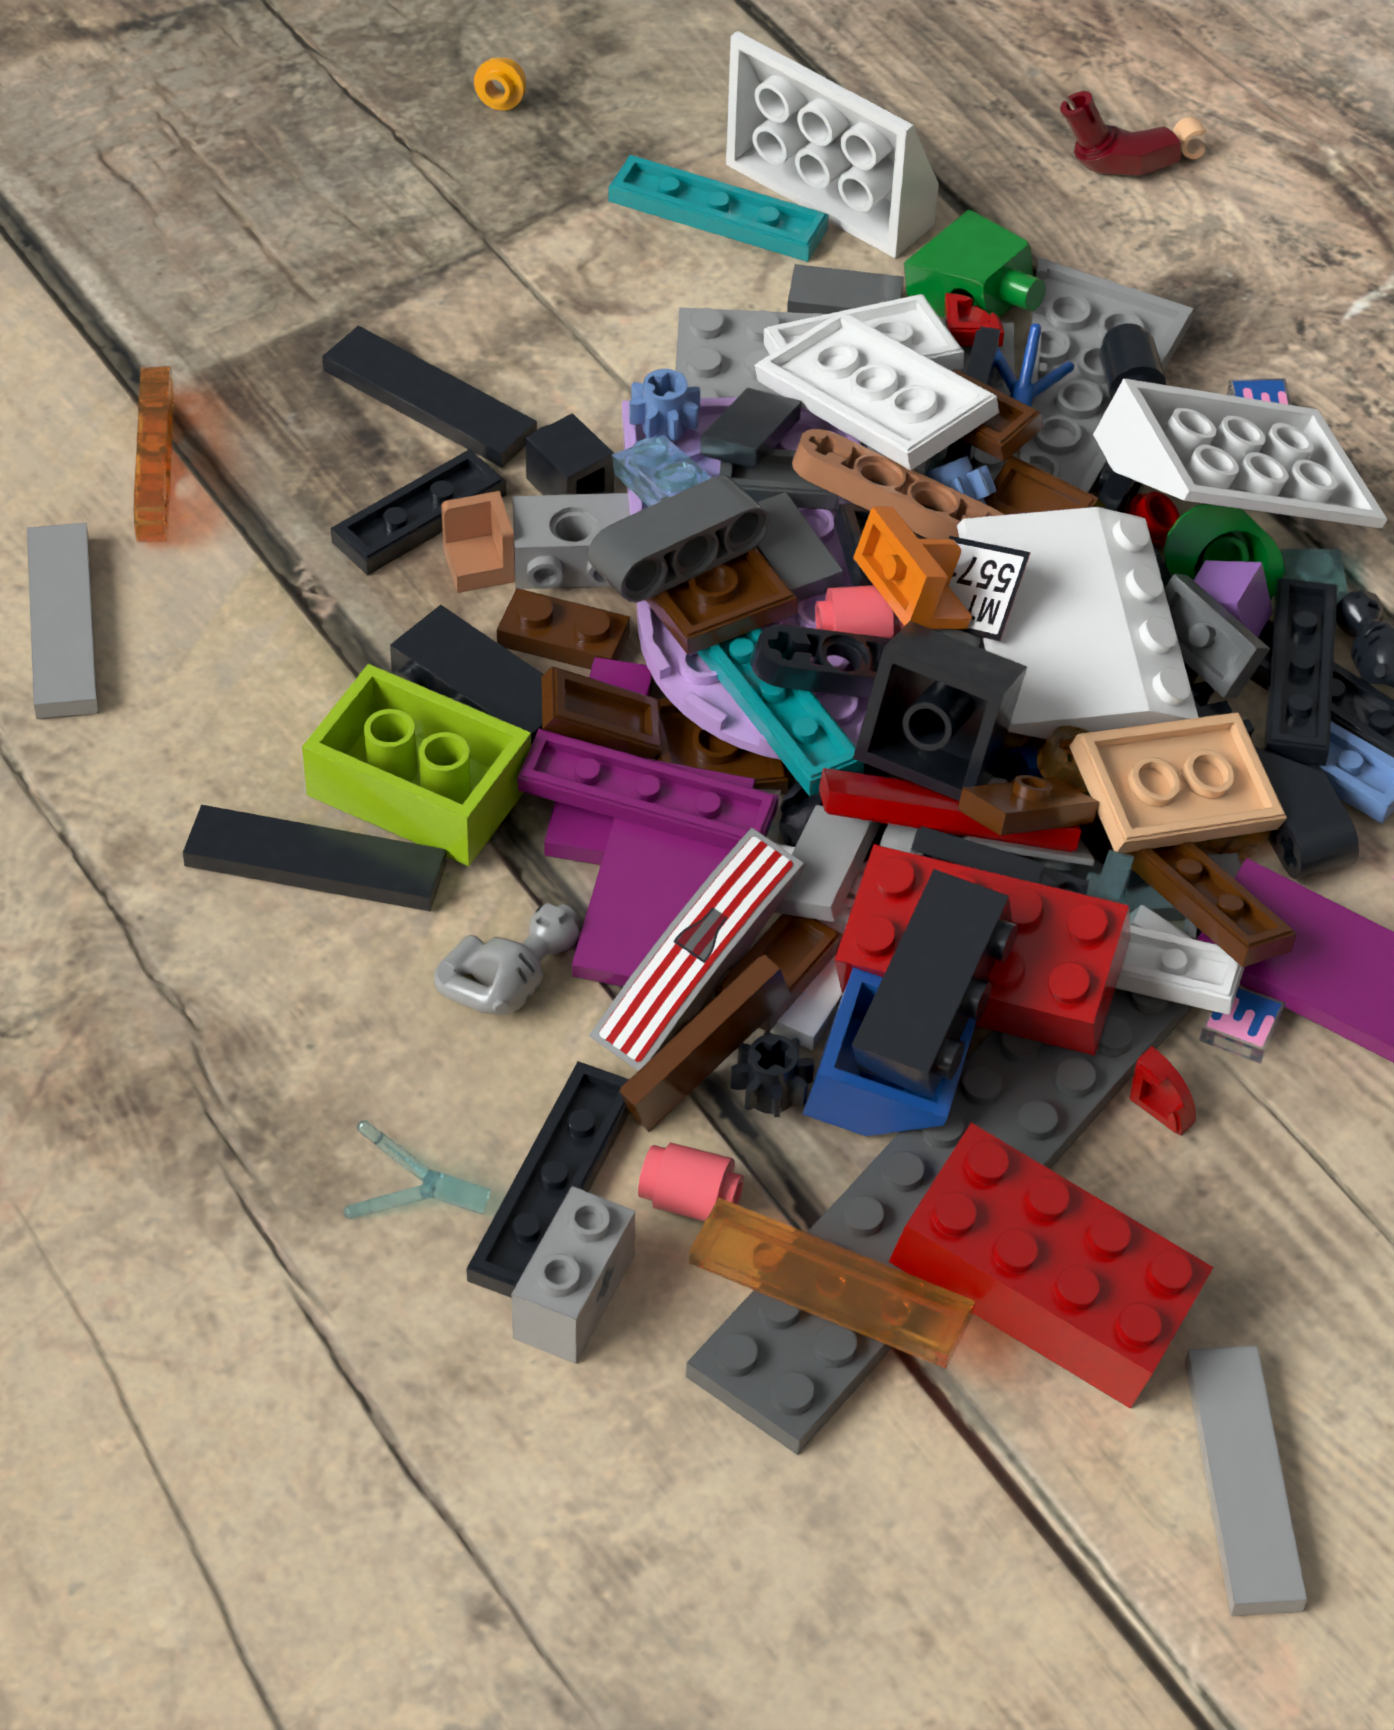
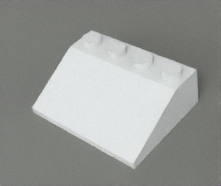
[726,31,939,259]
[1093,378,1388,528]
[957,507,1198,744]

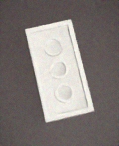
[755,311,999,471]

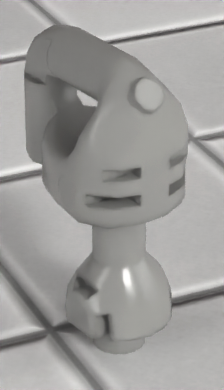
[434,903,580,1015]

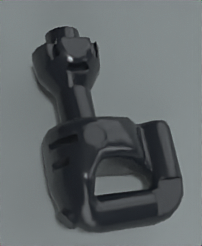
[1336,589,1394,688]

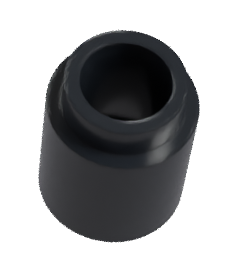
[1099,323,1166,400]

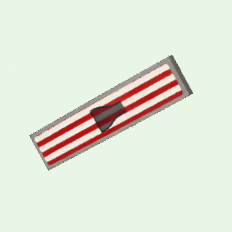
[589,827,806,1071]

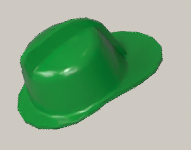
[1164,503,1285,601]

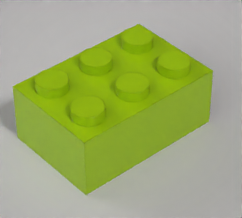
[302,664,531,866]

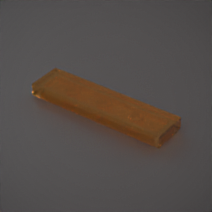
[689,1198,975,1369]

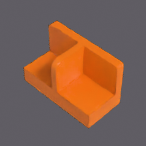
[853,506,972,629]

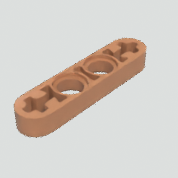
[792,429,1004,539]

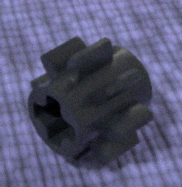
[730,1031,814,1117]

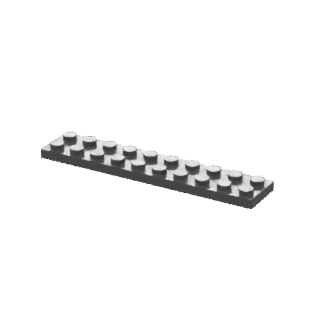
[686,988,1192,1455]

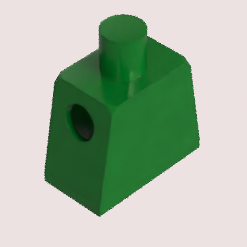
[904,210,1046,318]

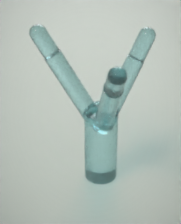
[344,1120,492,1219]

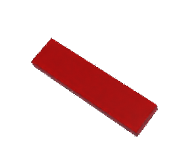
[819,768,1081,852]

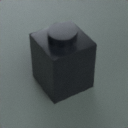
[525,413,614,495]

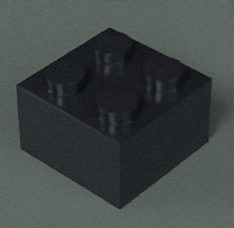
[853,621,1027,801]

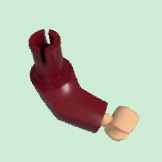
[1060,91,1206,175]

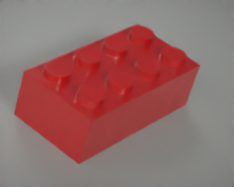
[835,844,1130,1056]
[888,1122,1214,1408]

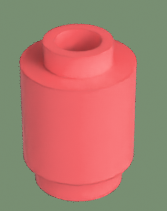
[815,585,904,638]
[638,1142,744,1225]

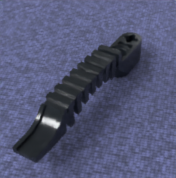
[1152,544,1359,879]

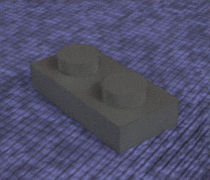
[1164,574,1270,698]

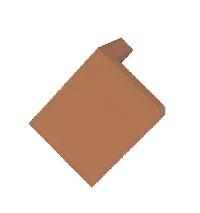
[441,491,515,593]

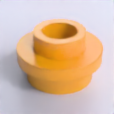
[474,57,526,111]

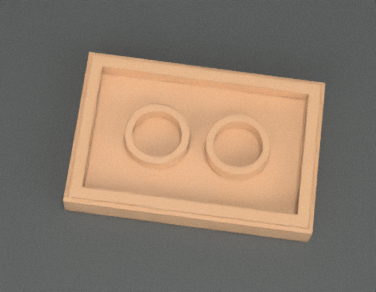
[1069,712,1287,854]

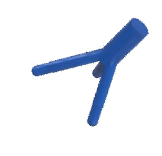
[995,323,1074,407]

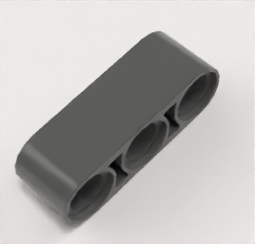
[588,475,770,603]

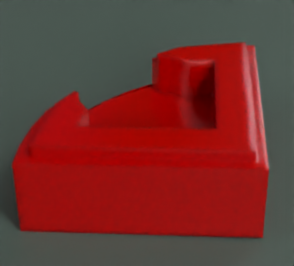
[944,293,1004,347]
[1129,1046,1196,1136]

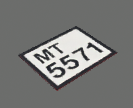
[949,536,1031,641]

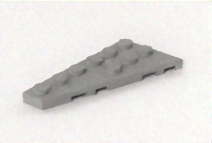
[1019,257,1193,495]

